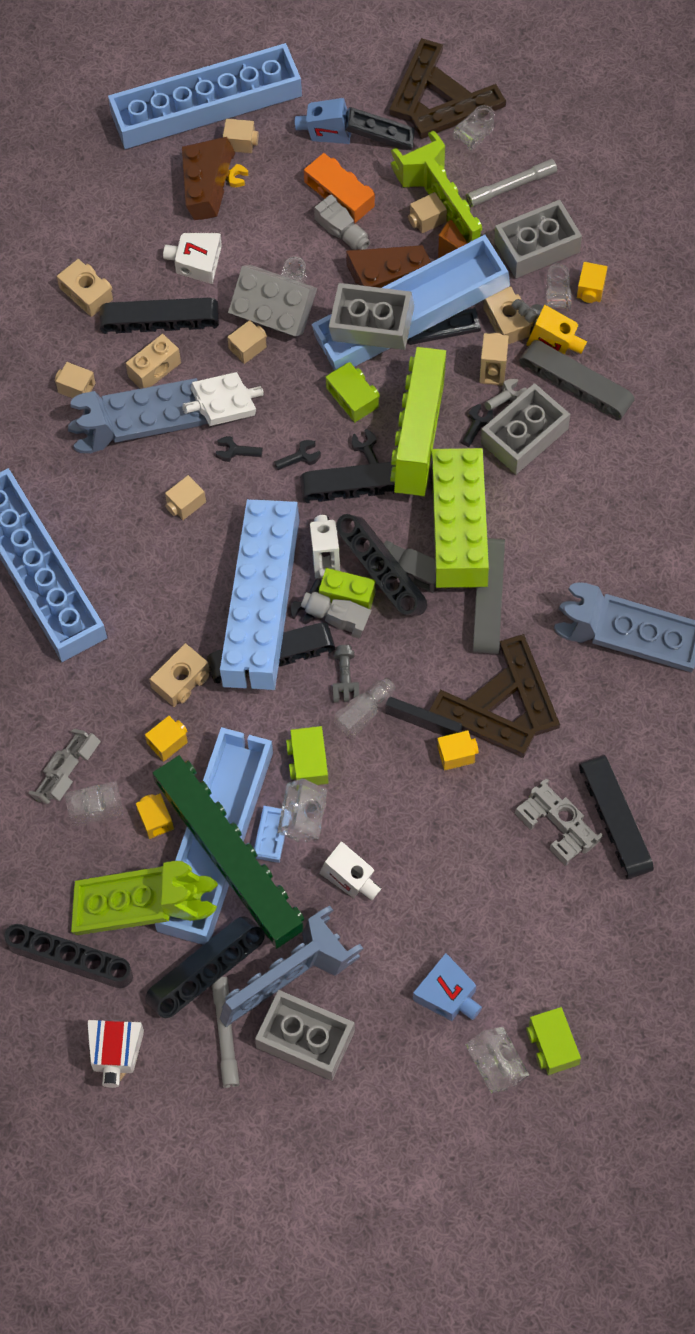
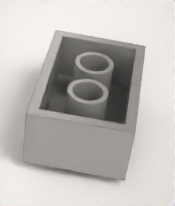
[494,200,582,279]
[228,265,317,336]
[329,283,414,350]
[481,383,570,475]
[255,990,355,1081]

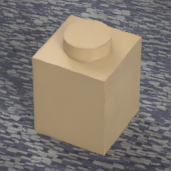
[223,119,259,153]
[408,192,447,234]
[227,320,267,364]
[55,362,95,398]
[165,475,206,520]

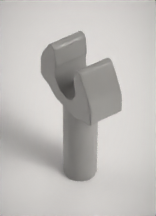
[485,379,527,411]

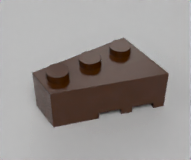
[182,137,235,220]
[346,245,431,288]

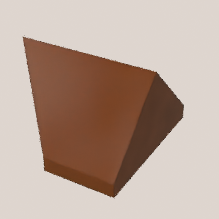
[438,220,468,258]

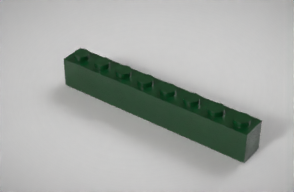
[152,755,304,949]

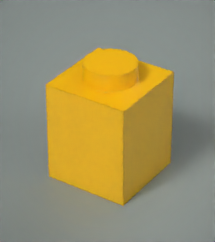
[577,262,608,303]
[145,716,188,762]
[437,731,479,771]
[136,793,174,839]

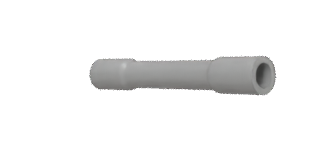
[466,159,557,207]
[212,977,240,1088]

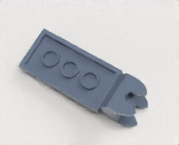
[68,378,208,453]
[554,583,695,673]
[219,906,364,1027]

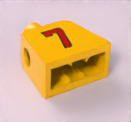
[526,305,587,355]

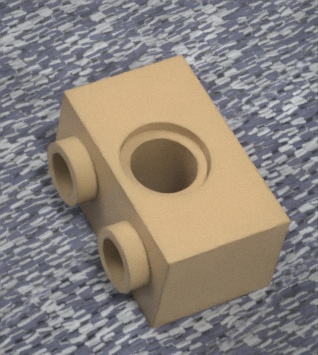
[57,259,113,317]
[483,287,533,344]
[480,333,509,385]
[126,334,181,389]
[150,643,210,707]

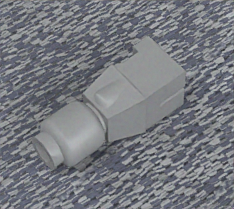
[314,194,370,250]
[301,592,371,639]

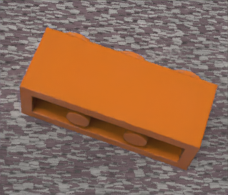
[304,153,375,223]

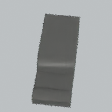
[379,541,436,593]

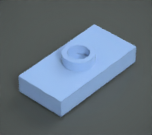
[254,806,290,863]

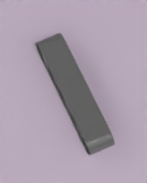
[519,340,635,420]
[473,538,505,654]

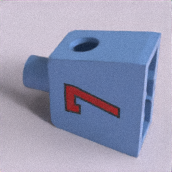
[295,98,351,144]
[413,953,482,1021]

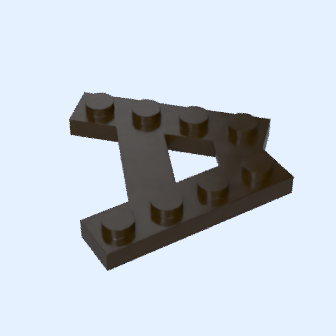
[389,38,506,139]
[429,634,560,758]

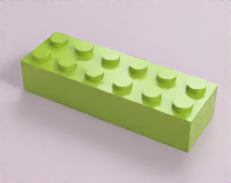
[391,347,446,496]
[432,448,489,588]

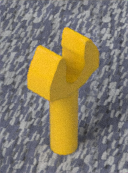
[226,164,248,188]

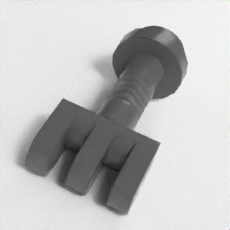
[511,299,544,324]
[333,645,360,703]

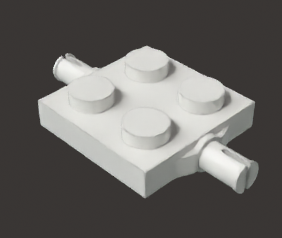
[183,372,263,426]

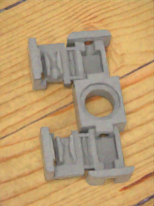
[29,729,101,804]
[515,779,602,866]

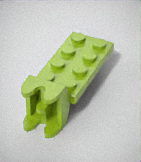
[391,131,482,243]
[71,861,218,935]

